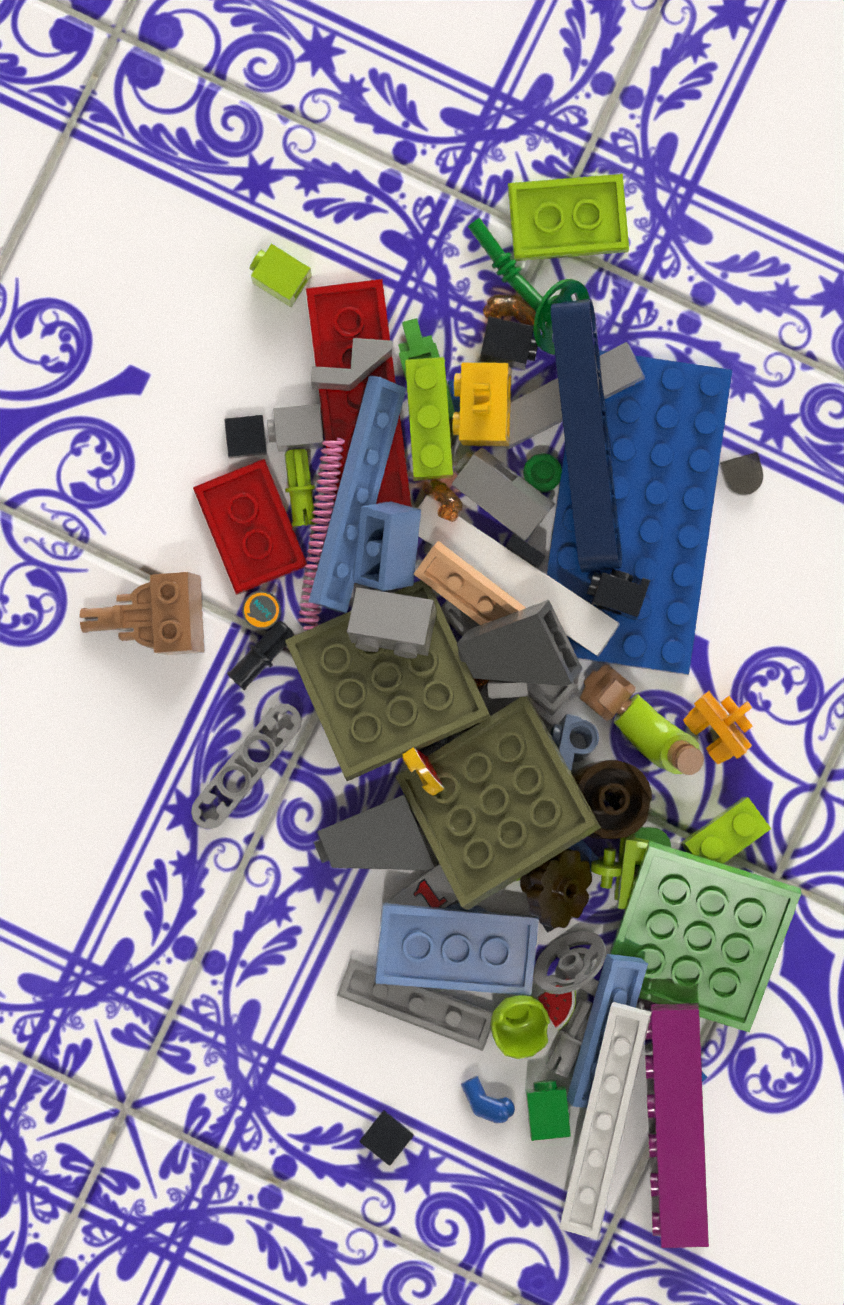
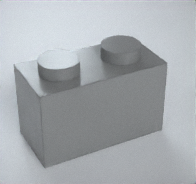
[347,587,437,658]

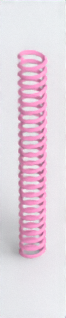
[297,437,345,630]

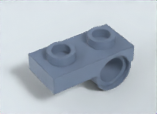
[550,714,599,772]

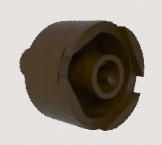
[573,760,652,839]

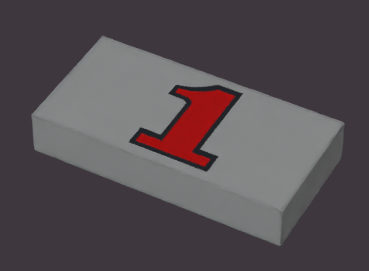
[385,864,457,908]

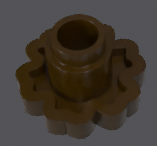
[520,848,592,928]

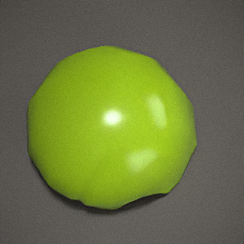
[490,995,550,1059]

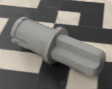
[546,999,593,1078]

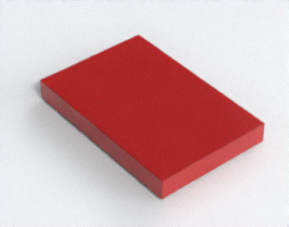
[193,459,307,595]

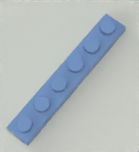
[309,376,407,613]

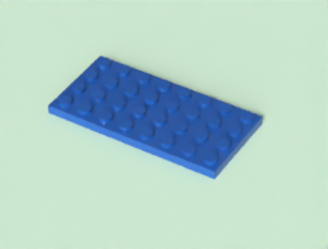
[546,350,732,675]

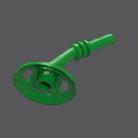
[468,218,590,355]

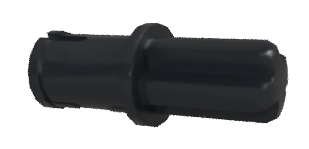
[226,621,295,691]

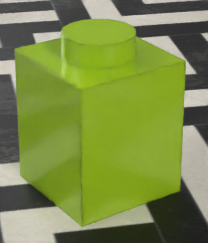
[249,243,312,308]

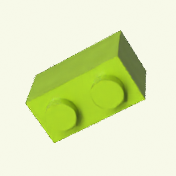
[681,797,771,864]

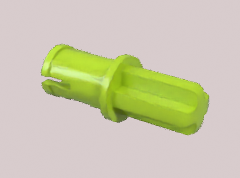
[284,449,317,527]

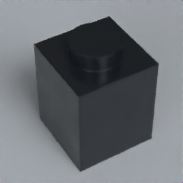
[480,317,538,370]

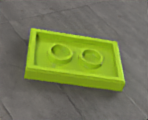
[508,174,629,261]

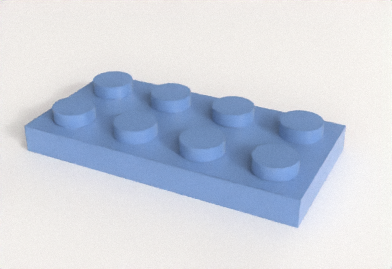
[374,903,539,996]

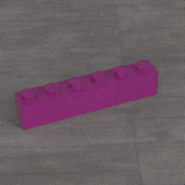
[645,1003,709,1248]

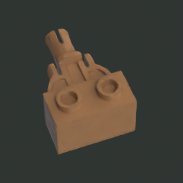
[79,572,205,655]

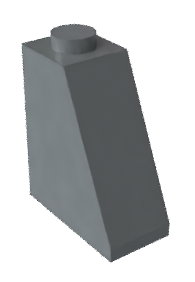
[457,600,583,686]
[314,795,434,870]

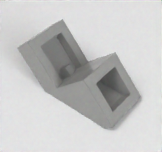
[311,338,393,391]

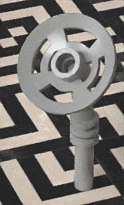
[534,931,651,1012]

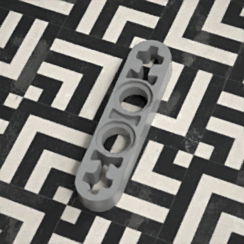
[191,704,302,829]

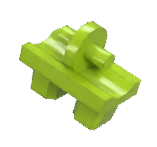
[591,834,653,909]

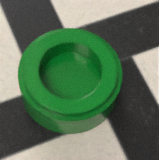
[523,453,562,493]

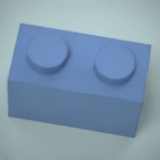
[354,502,421,591]

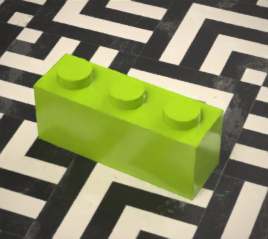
[405,357,453,481]

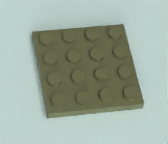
[285,580,490,781]
[395,696,601,910]

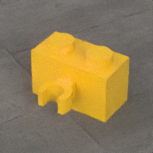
[453,362,512,446]

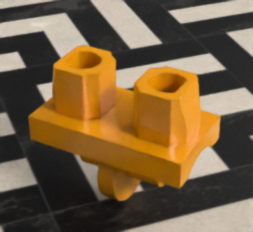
[683,691,753,764]

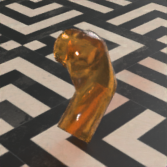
[483,294,536,326]
[423,479,463,522]

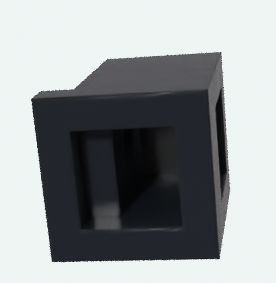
[587,569,650,620]

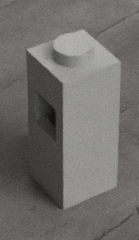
[452,447,555,541]

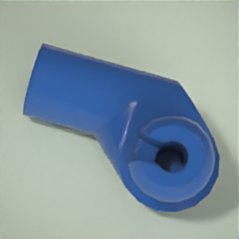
[460,1076,515,1124]

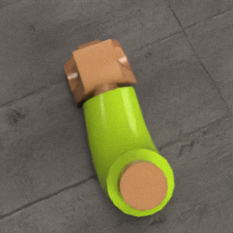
[580,664,704,775]

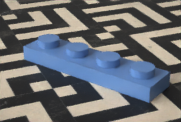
[567,954,648,1108]

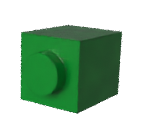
[525,1080,571,1141]

